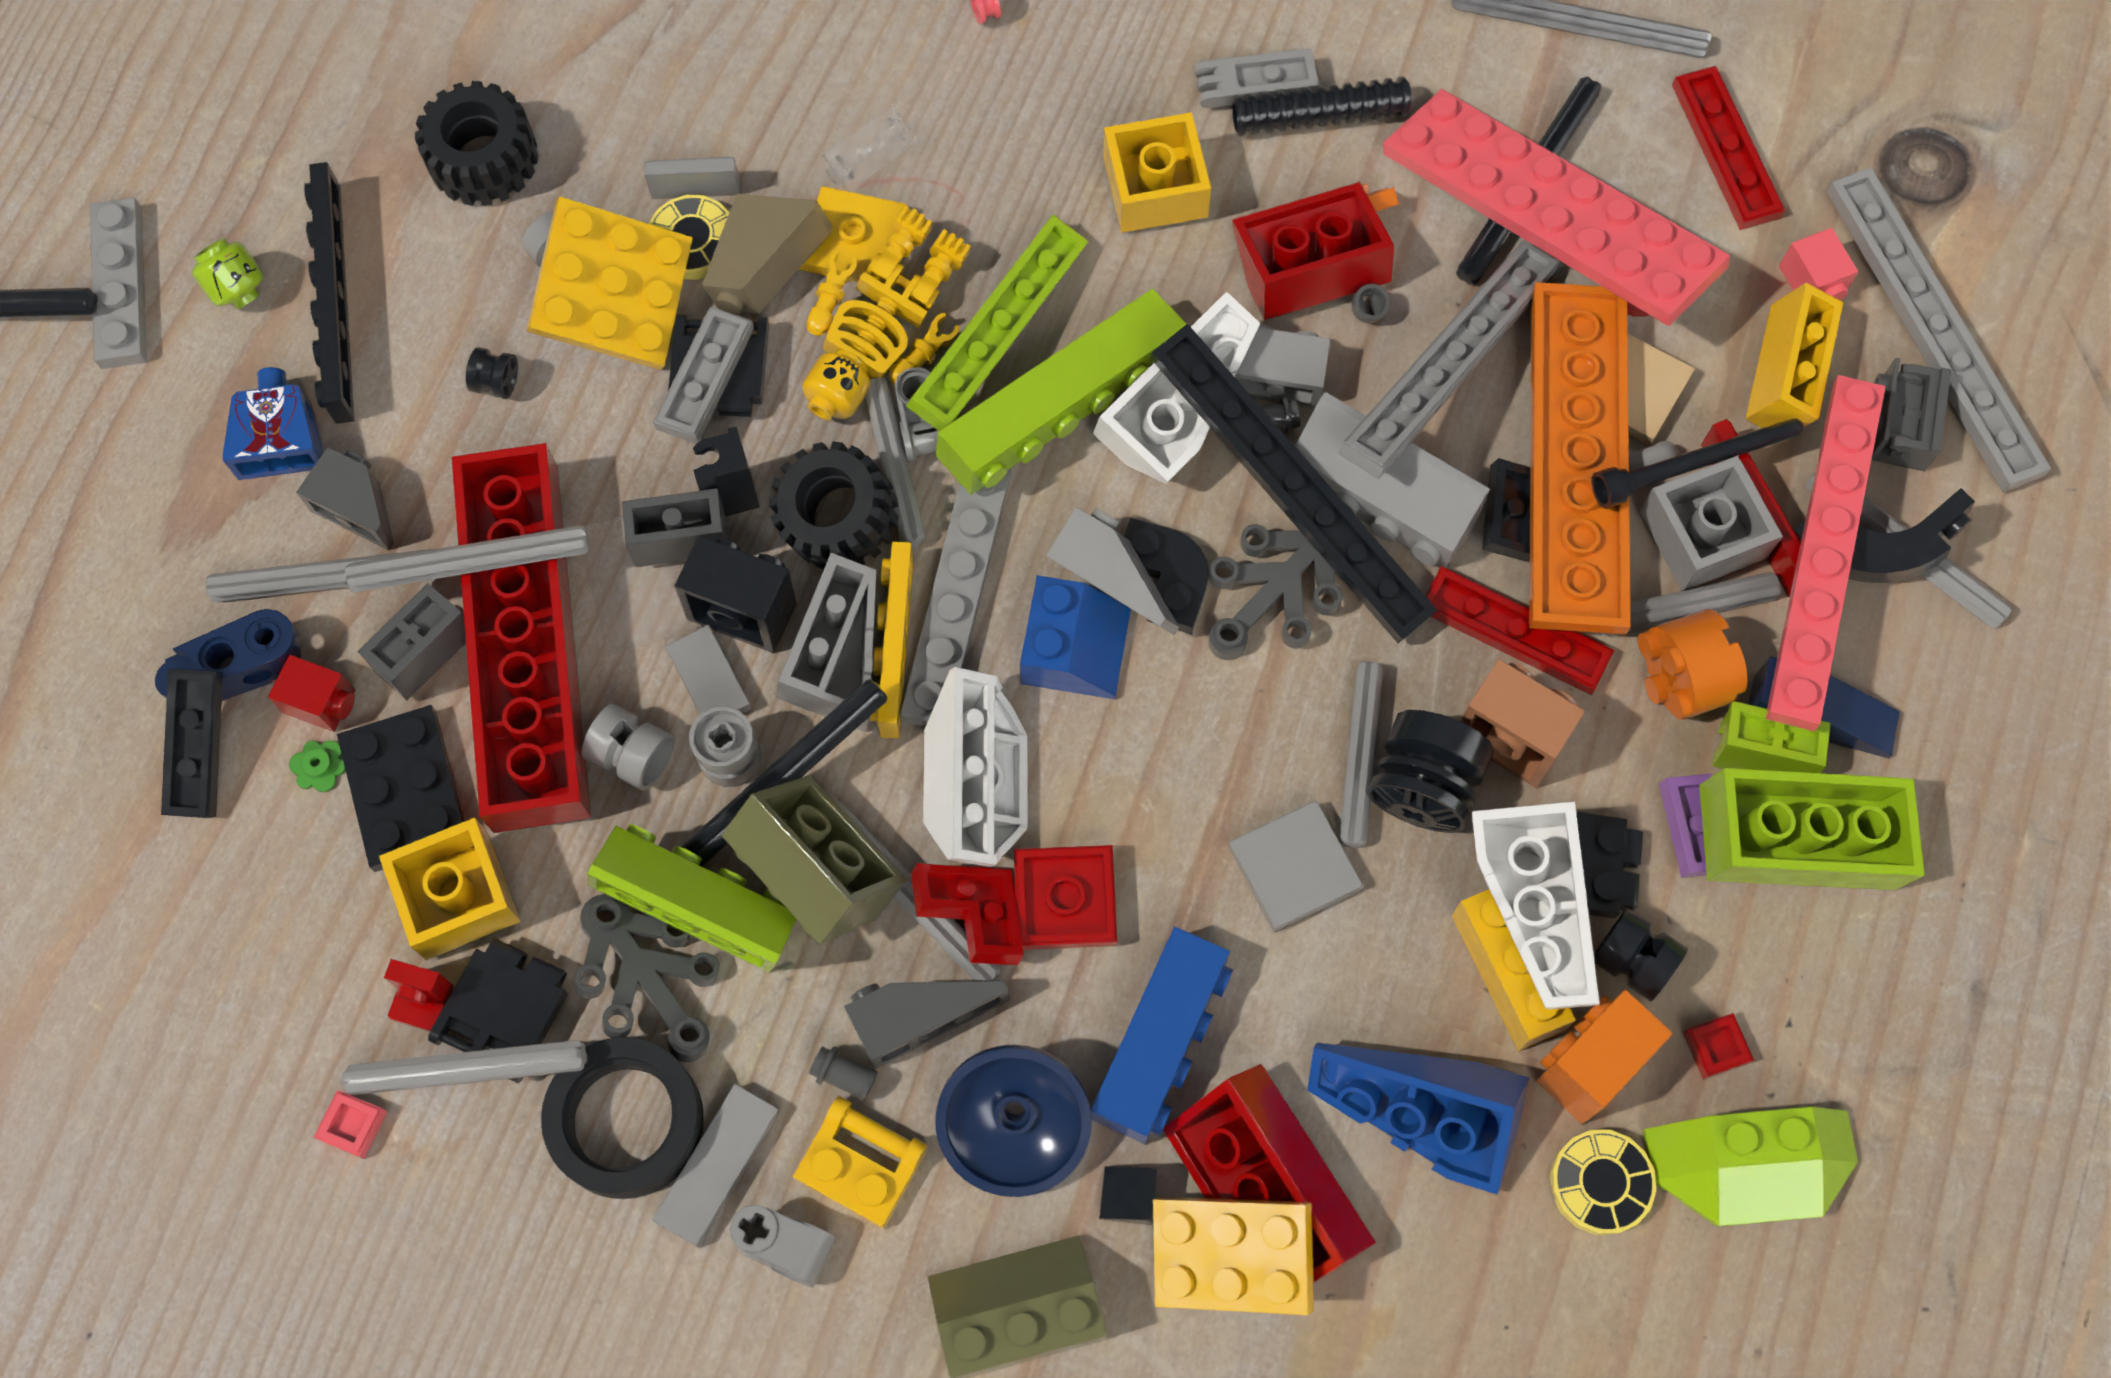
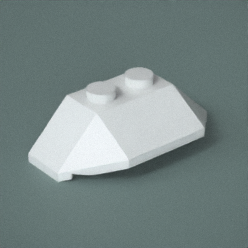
[923,667,1028,867]

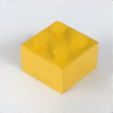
[1103,112,1211,233]
[379,817,521,960]

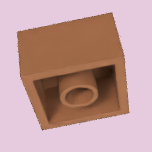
[1460,659,1586,788]

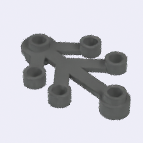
[1209,524,1342,660]
[574,894,719,1062]

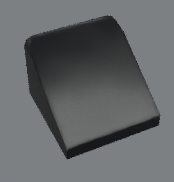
[1099,1166,1157,1225]

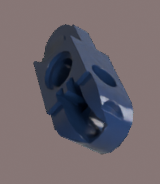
[155,609,301,701]

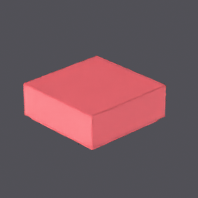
[314,1090,388,1159]

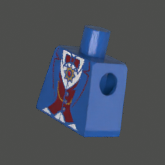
[223,367,324,480]

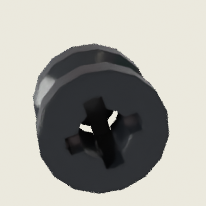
[465,347,518,399]

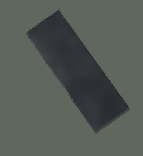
[161,668,223,818]

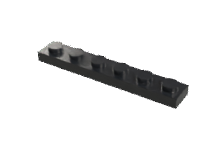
[304,162,354,424]

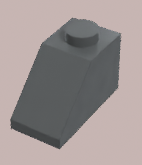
[296,447,394,551]

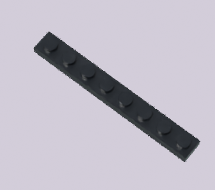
[1150,324,1437,644]

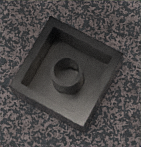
[674,535,797,653]

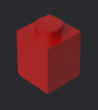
[267,655,356,732]

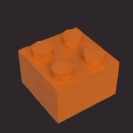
[1536,989,1673,1124]

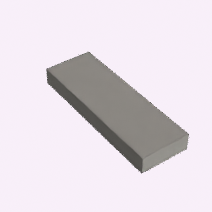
[653,306,754,444]
[652,1084,780,1248]

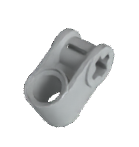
[895,367,939,463]
[730,1204,835,1287]

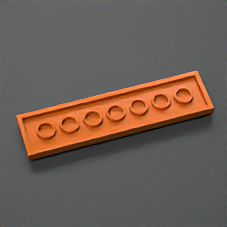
[1529,282,1630,635]

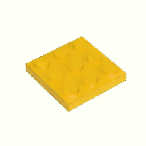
[526,196,693,370]

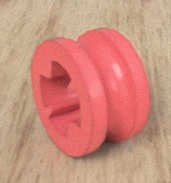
[969,0,1001,24]

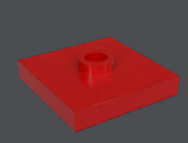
[1014,845,1118,950]

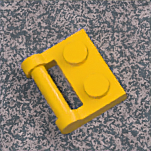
[792,1096,929,1229]

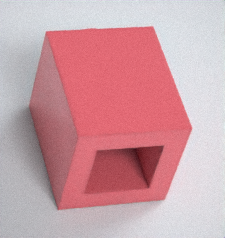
[1779,228,1859,301]

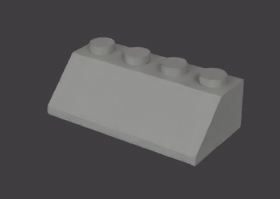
[1295,392,1490,569]

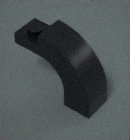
[1794,488,1975,583]

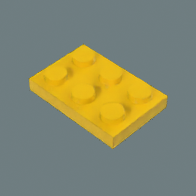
[1153,1197,1314,1315]

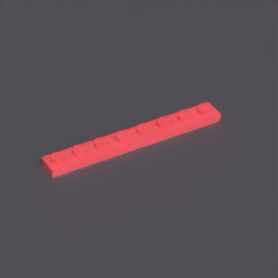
[1765,375,1886,731]

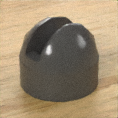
[1351,284,1390,323]

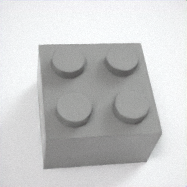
[1639,456,1783,591]

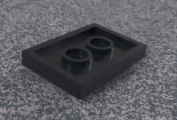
[337,705,465,872]

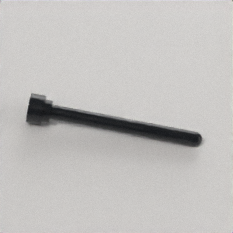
[1591,418,1804,509]

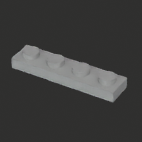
[90,197,147,369]

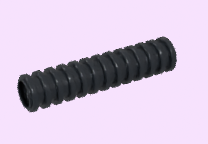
[1232,76,1412,137]

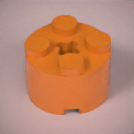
[1637,609,1747,720]

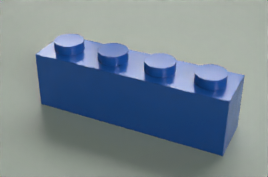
[1091,926,1234,1145]

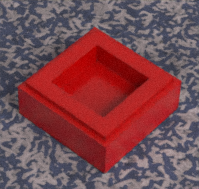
[1683,1013,1755,1080]

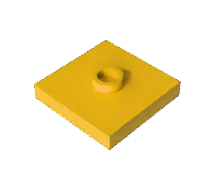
[799,186,907,282]

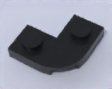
[1124,518,1209,634]

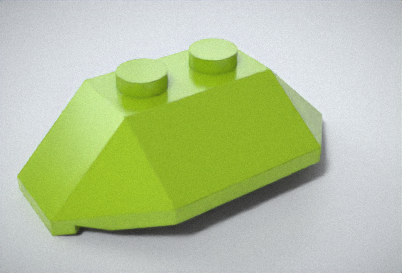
[1642,1107,1858,1227]

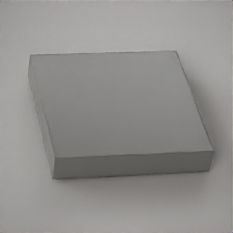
[1228,801,1363,932]

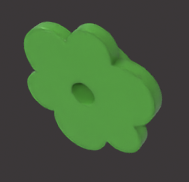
[289,740,346,793]

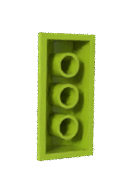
[587,824,797,973]

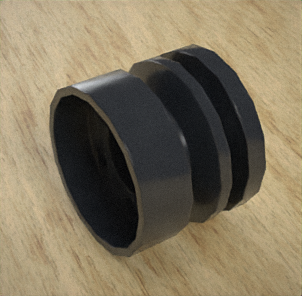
[1366,710,1494,833]

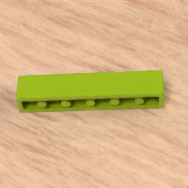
[936,288,1186,495]

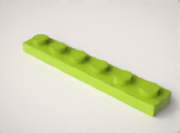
[906,214,1088,431]

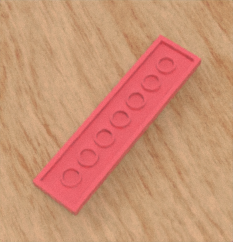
[1383,89,1730,326]

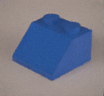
[1020,575,1131,700]

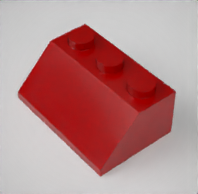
[1232,182,1394,320]

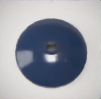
[935,1045,1092,1197]

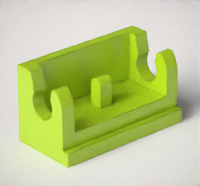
[1712,701,1830,773]

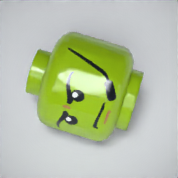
[192,238,263,309]

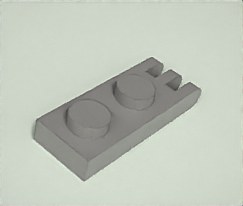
[1194,48,1319,108]

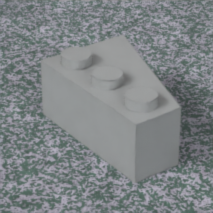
[776,553,876,732]

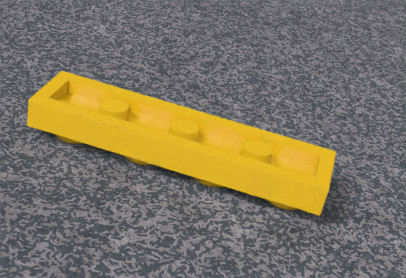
[870,542,914,739]

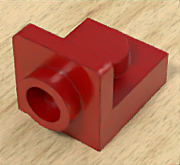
[384,959,454,1032]

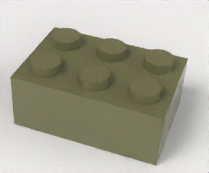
[721,775,907,944]

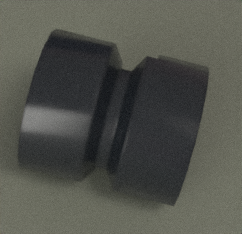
[1594,907,1688,1002]

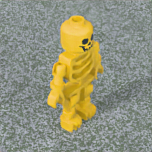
[802,205,971,421]

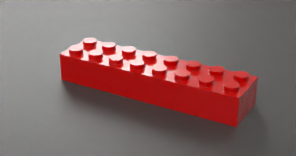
[451,443,591,833]

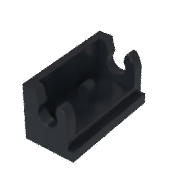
[693,426,760,517]

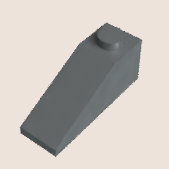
[844,981,1010,1070]

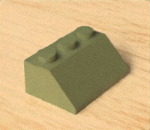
[927,1235,1107,1378]

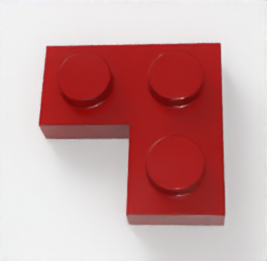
[911,863,1024,965]

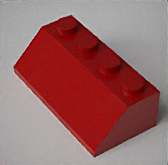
[1163,1063,1376,1284]

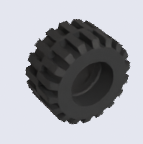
[415,81,539,206]
[769,441,899,569]

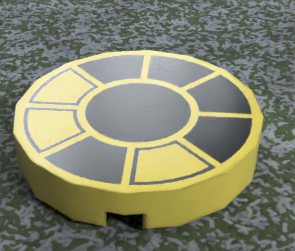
[648,195,729,280]
[1549,1130,1657,1235]

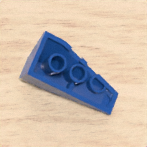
[1307,1042,1529,1195]

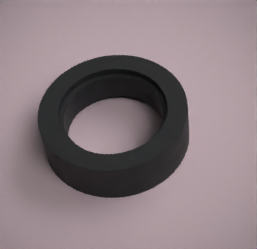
[541,1037,704,1199]

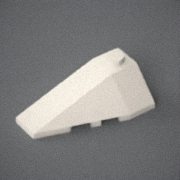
[1093,292,1260,484]
[1472,802,1599,1010]

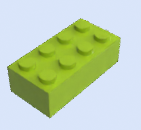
[1699,768,1925,890]

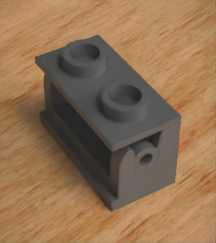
[1871,358,1952,472]
[357,583,466,701]

